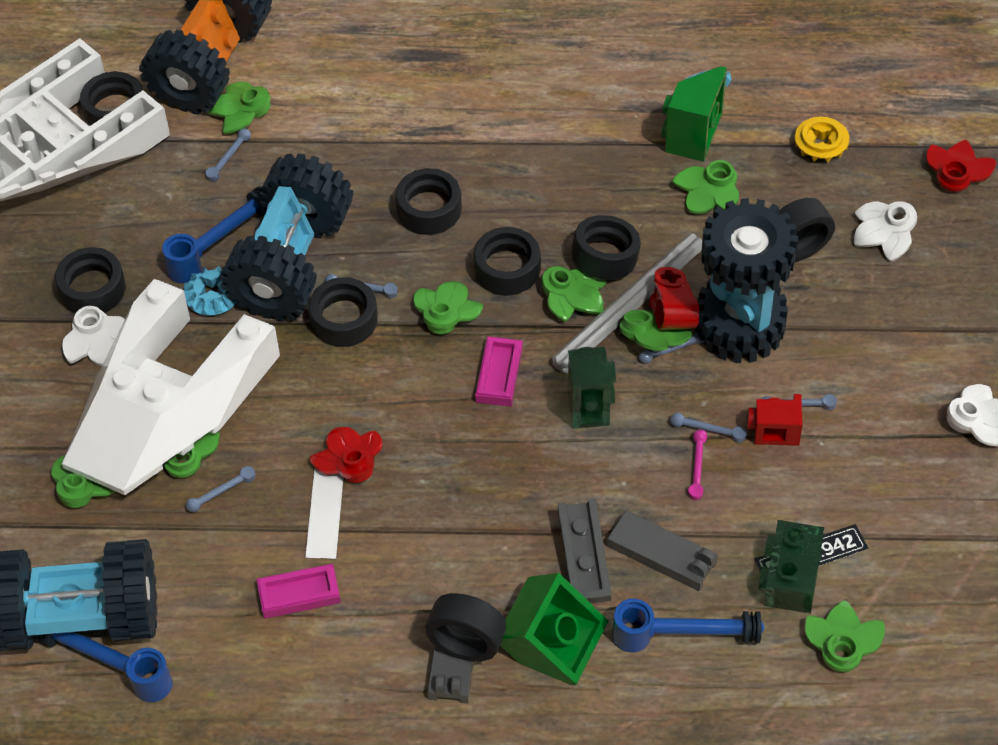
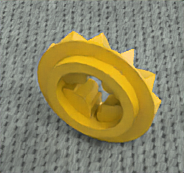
[795,117,850,163]

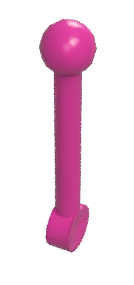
[688,429,708,500]

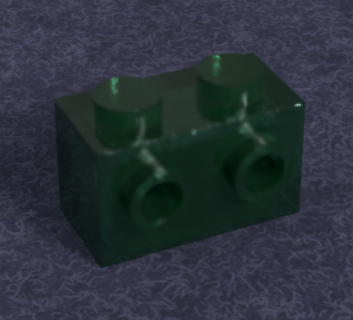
[567,347,616,429]
[758,520,824,614]

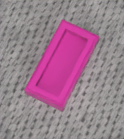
[475,336,523,407]
[257,563,341,619]

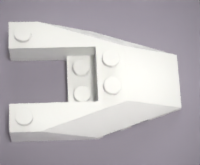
[0,38,170,202]
[62,279,280,495]

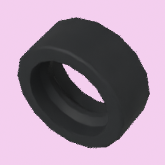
[80,71,143,126]
[395,168,462,235]
[779,197,835,262]
[571,215,641,280]
[473,227,541,295]
[55,247,126,313]
[309,277,378,347]
[425,593,506,662]

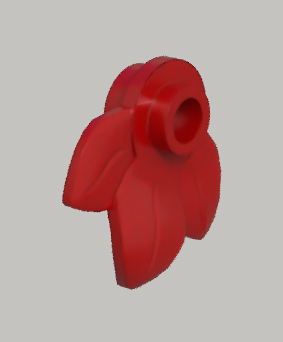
[926,140,996,192]
[309,427,383,483]

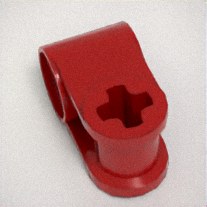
[649,267,699,330]

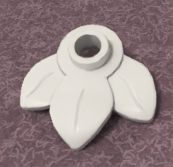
[854,201,917,262]
[62,306,125,366]
[947,384,998,446]

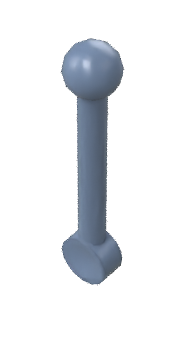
[206,128,251,182]
[325,274,398,298]
[639,330,707,364]
[761,394,837,410]
[670,413,747,443]
[186,466,255,513]

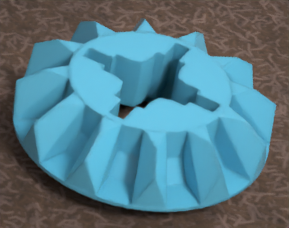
[184,266,238,315]

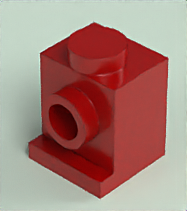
[747,394,803,446]

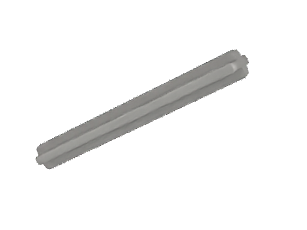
[552,233,702,374]

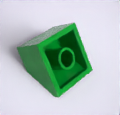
[661,66,727,162]
[500,573,609,685]

